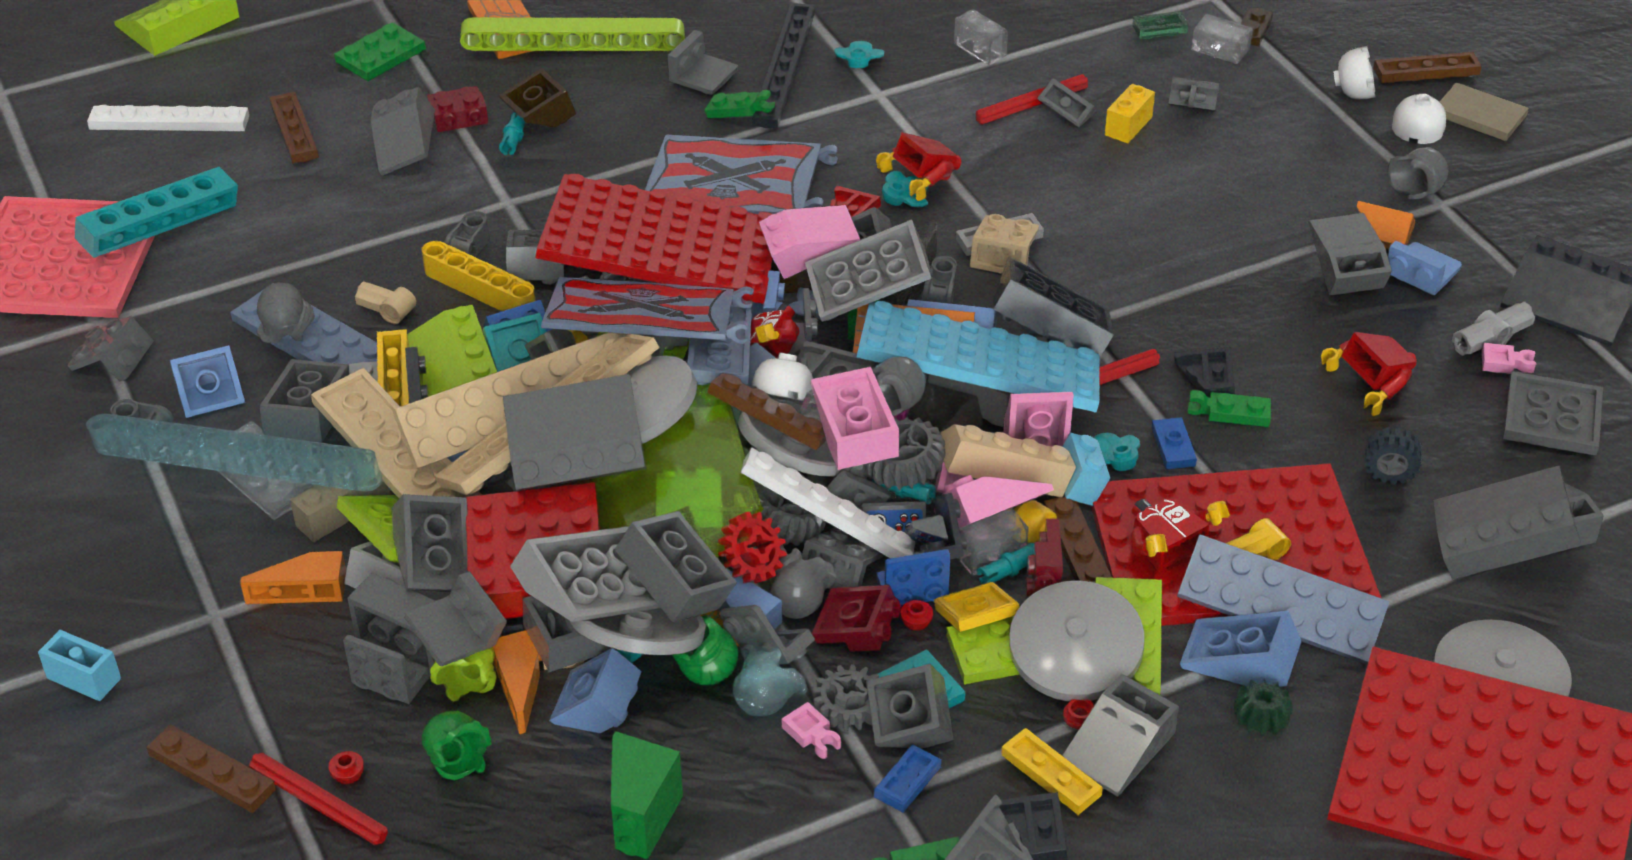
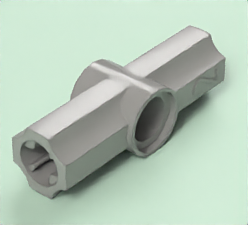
[1452,302,1535,356]

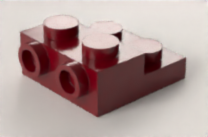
[427,86,488,132]
[1026,519,1063,597]
[812,585,901,652]

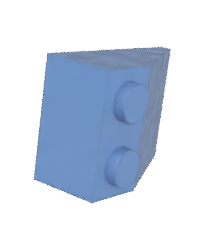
[1180,611,1302,688]

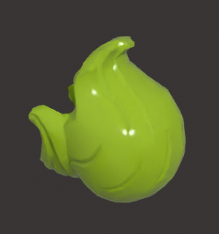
[430,647,497,702]

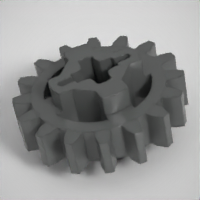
[813,664,879,731]

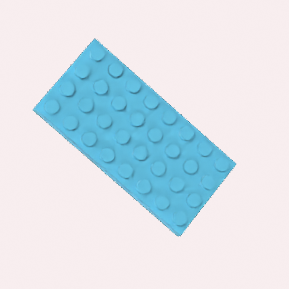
[857,301,1099,412]

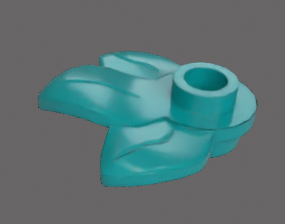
[834,41,884,68]
[882,171,928,207]
[1094,433,1140,471]

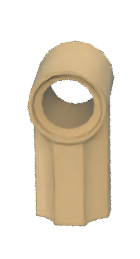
[355,281,417,324]

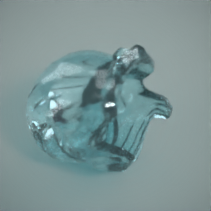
[733,647,807,717]

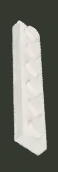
[87,105,249,131]
[741,448,915,558]

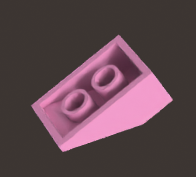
[759,205,860,279]
[811,367,899,470]
[1003,392,1074,447]
[942,475,1054,529]

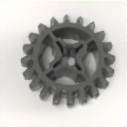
[863,416,946,491]
[743,482,826,546]

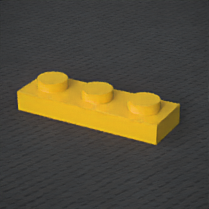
[1001,728,1103,815]

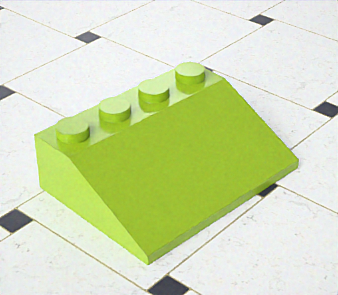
[114,0,239,56]
[407,305,497,396]

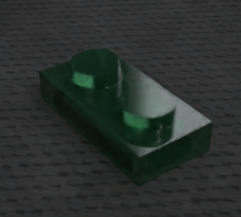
[1132,11,1188,39]

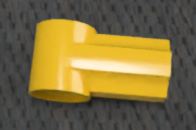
[1226,518,1291,560]

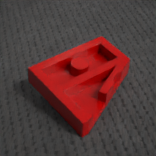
[830,186,881,217]

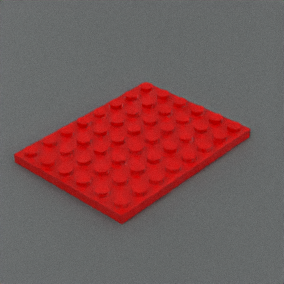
[535,174,773,304]
[1091,463,1382,626]
[1327,647,1632,860]

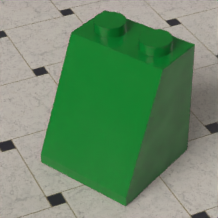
[611,731,683,859]

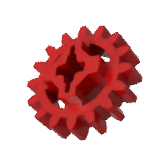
[718,511,787,584]

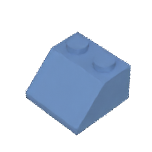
[170,345,245,418]
[549,648,642,733]

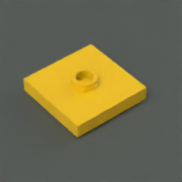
[934,582,1020,632]

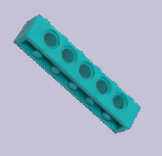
[75,167,238,258]

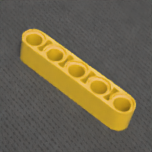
[422,241,536,311]

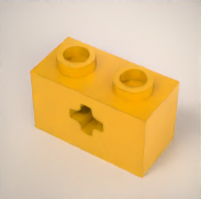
[1105,84,1155,143]

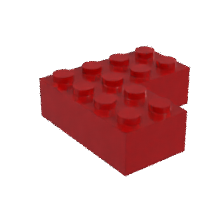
[466,482,601,618]

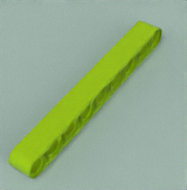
[460,17,685,51]

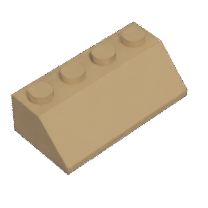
[941,424,1076,498]

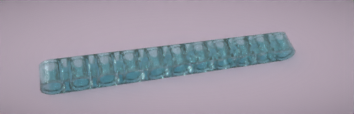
[86,414,383,491]

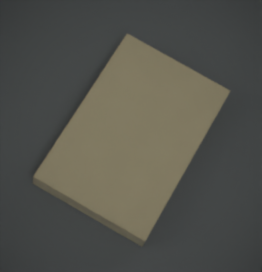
[1440,82,1529,141]

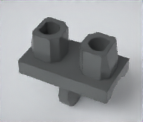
[1169,77,1220,110]

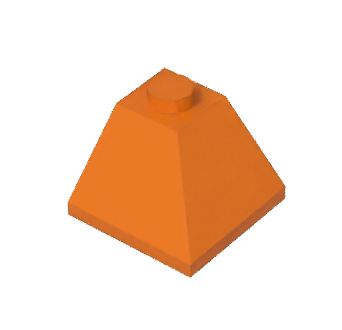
[1357,201,1416,251]

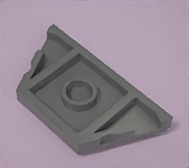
[801,341,880,397]
[944,794,1033,860]

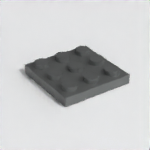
[1503,371,1603,455]

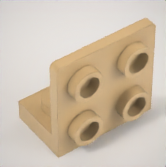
[970,214,1039,273]

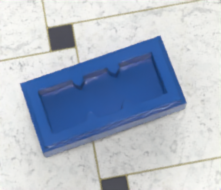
[1151,417,1197,469]
[874,744,941,813]

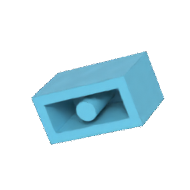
[1062,432,1110,506]
[38,630,121,701]

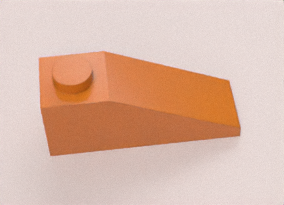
[240,551,347,604]
[493,630,542,734]

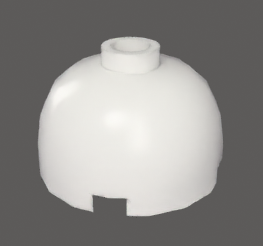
[1334,46,1376,99]
[1392,94,1446,144]
[751,353,813,402]

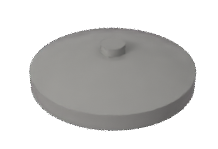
[628,356,697,444]
[738,396,853,476]
[1010,581,1144,701]
[570,608,706,655]
[1433,620,1572,697]

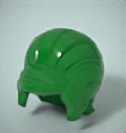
[672,615,738,686]
[422,711,491,781]

